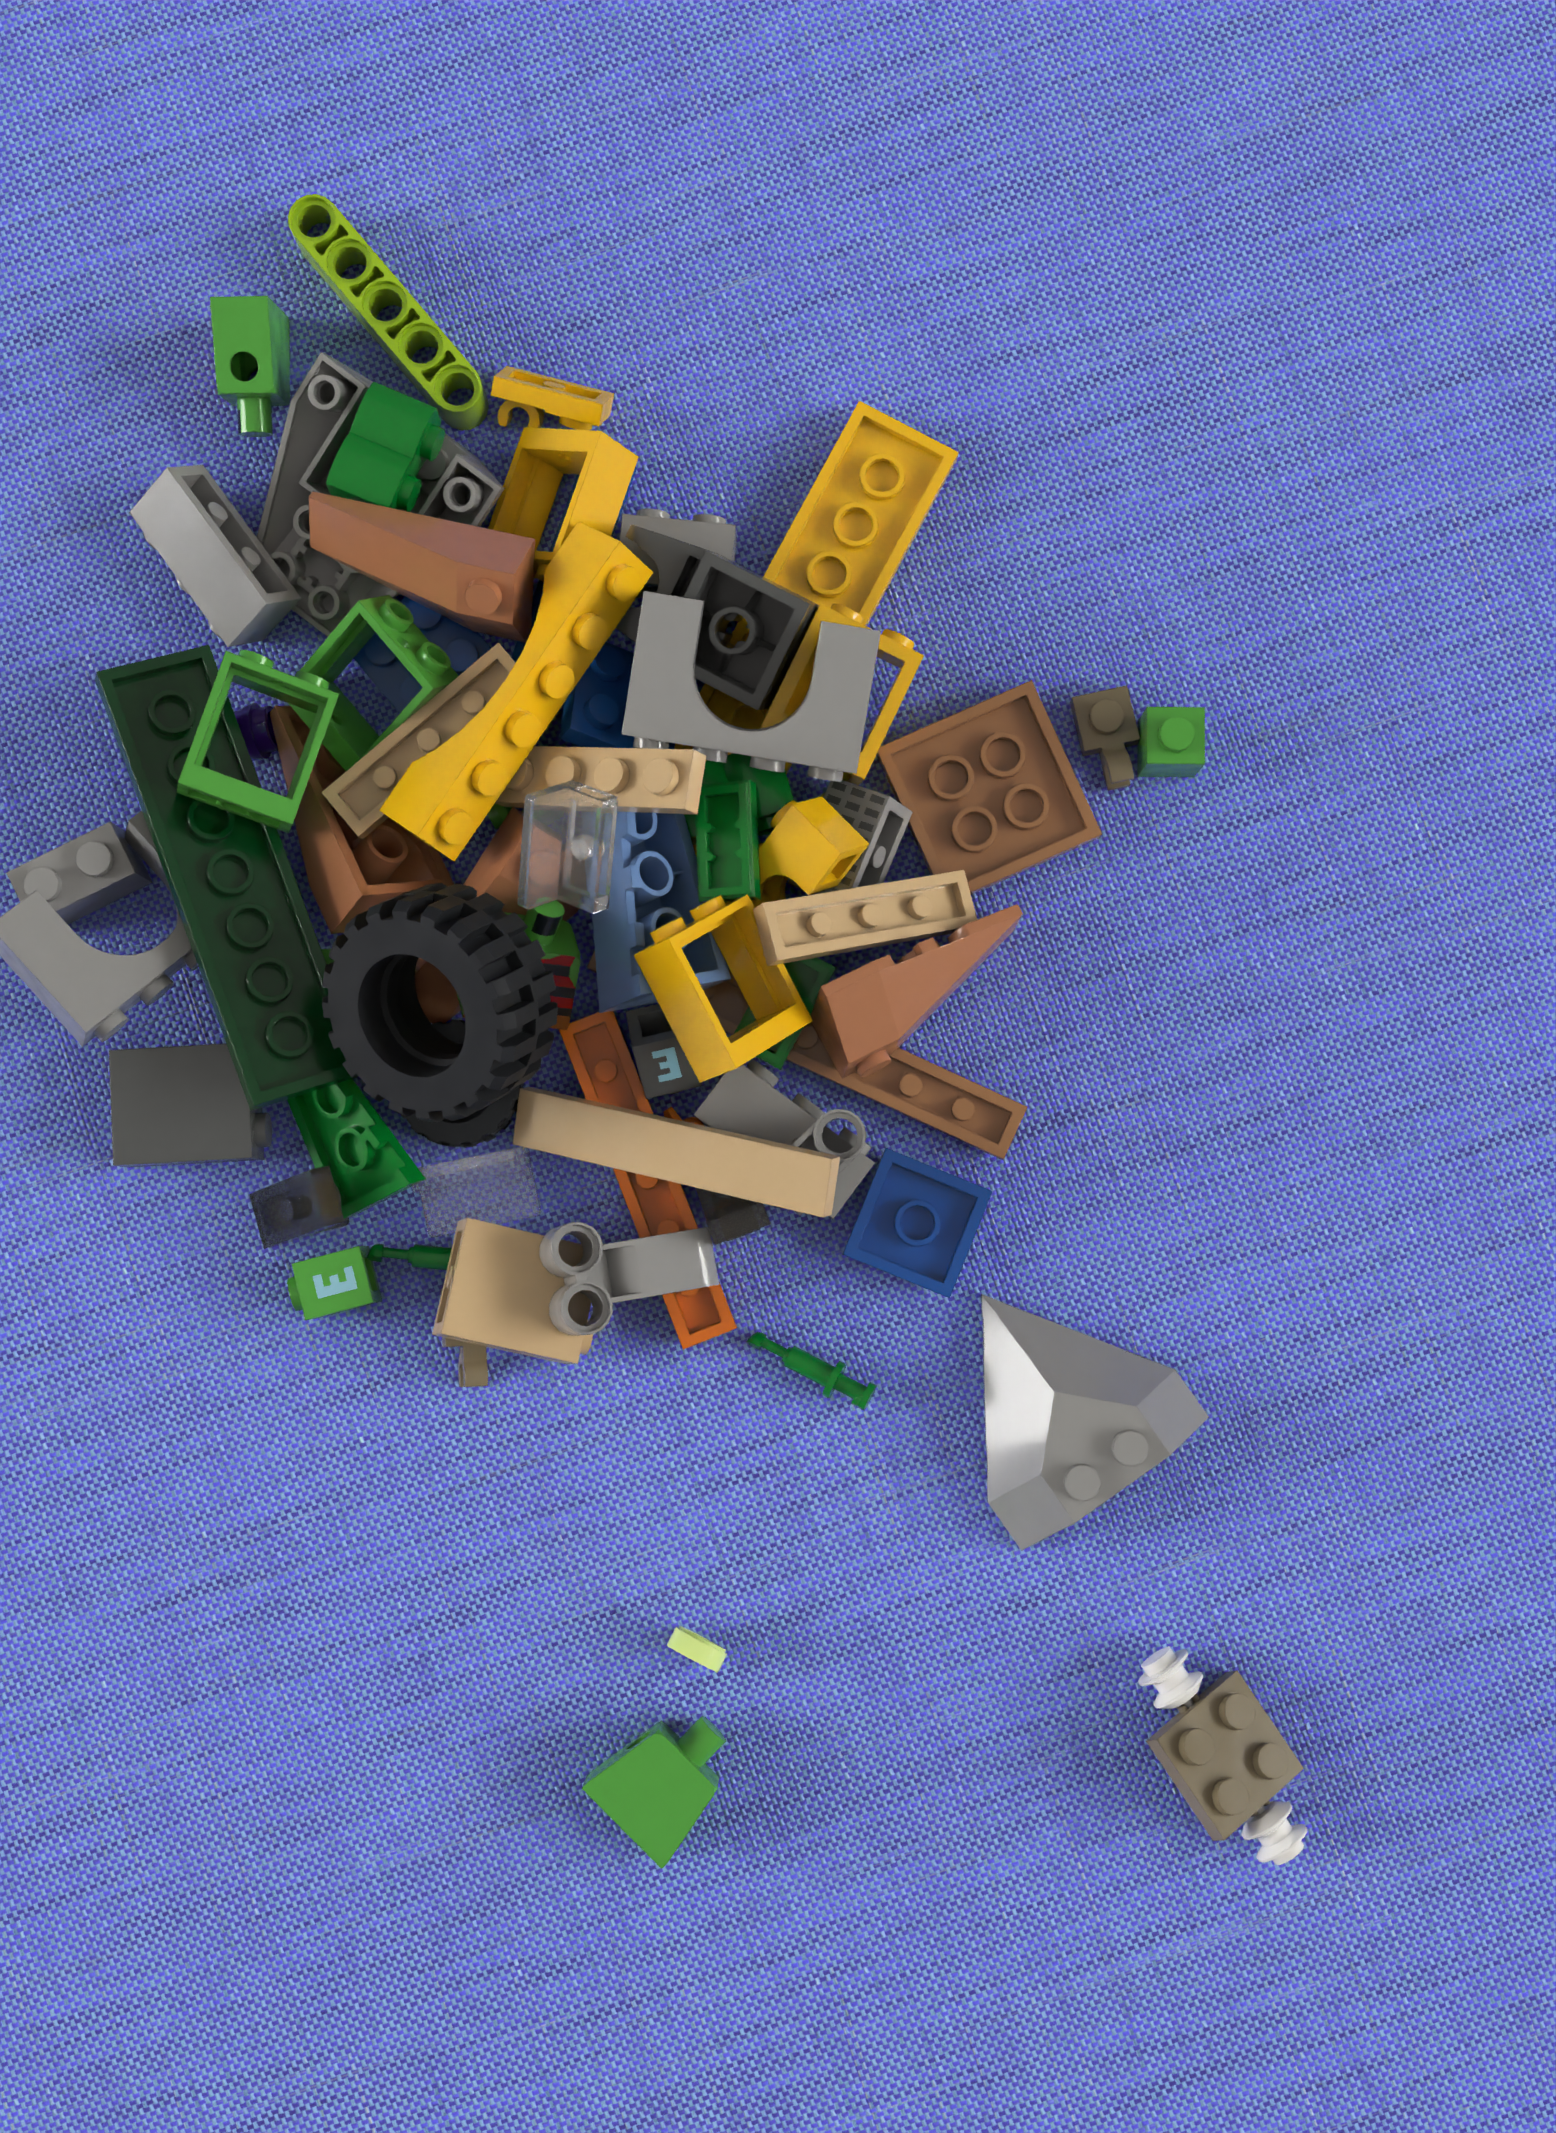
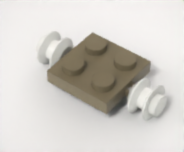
[1138,1646,1308,1865]

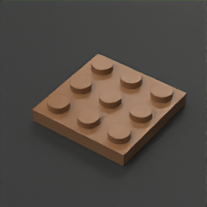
[877,680,1102,895]

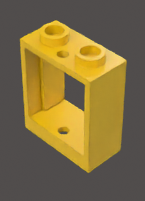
[488,427,639,582]
[759,603,924,785]
[633,894,813,1083]

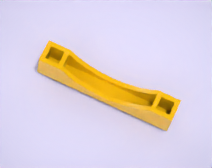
[379,521,654,862]

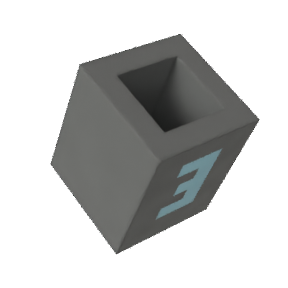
[626,1004,702,1099]

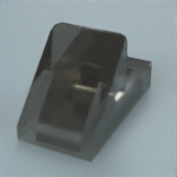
[249,1166,349,1249]

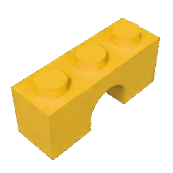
[725,796,869,907]

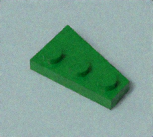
[287,1079,426,1222]

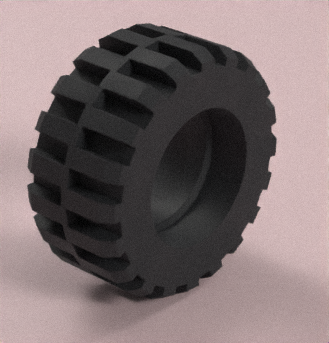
[322,883,558,1122]

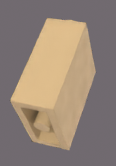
[432,1218,593,1364]

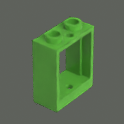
[288,595,459,771]
[176,650,339,833]

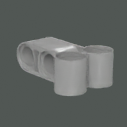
[539,1222,719,1336]

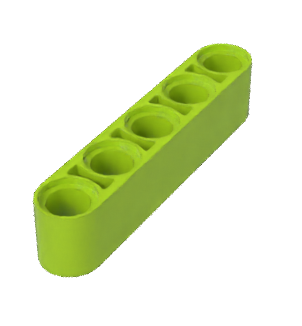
[288,194,489,431]

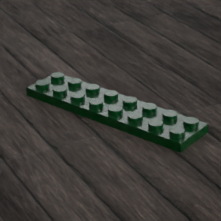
[95,645,359,1111]

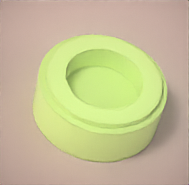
[667,1626,727,1673]

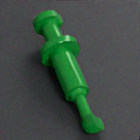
[367,1244,452,1270]
[746,1332,877,1411]

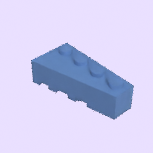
[585,810,731,1013]

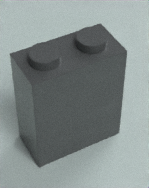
[109,1044,272,1168]

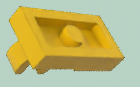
[490,366,614,430]

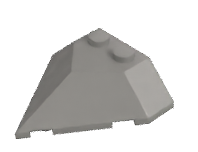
[981,1294,1209,1551]

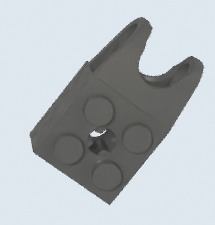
[616,524,819,710]

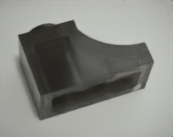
[696,1188,771,1245]

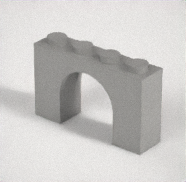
[622,591,881,782]
[0,811,198,1047]

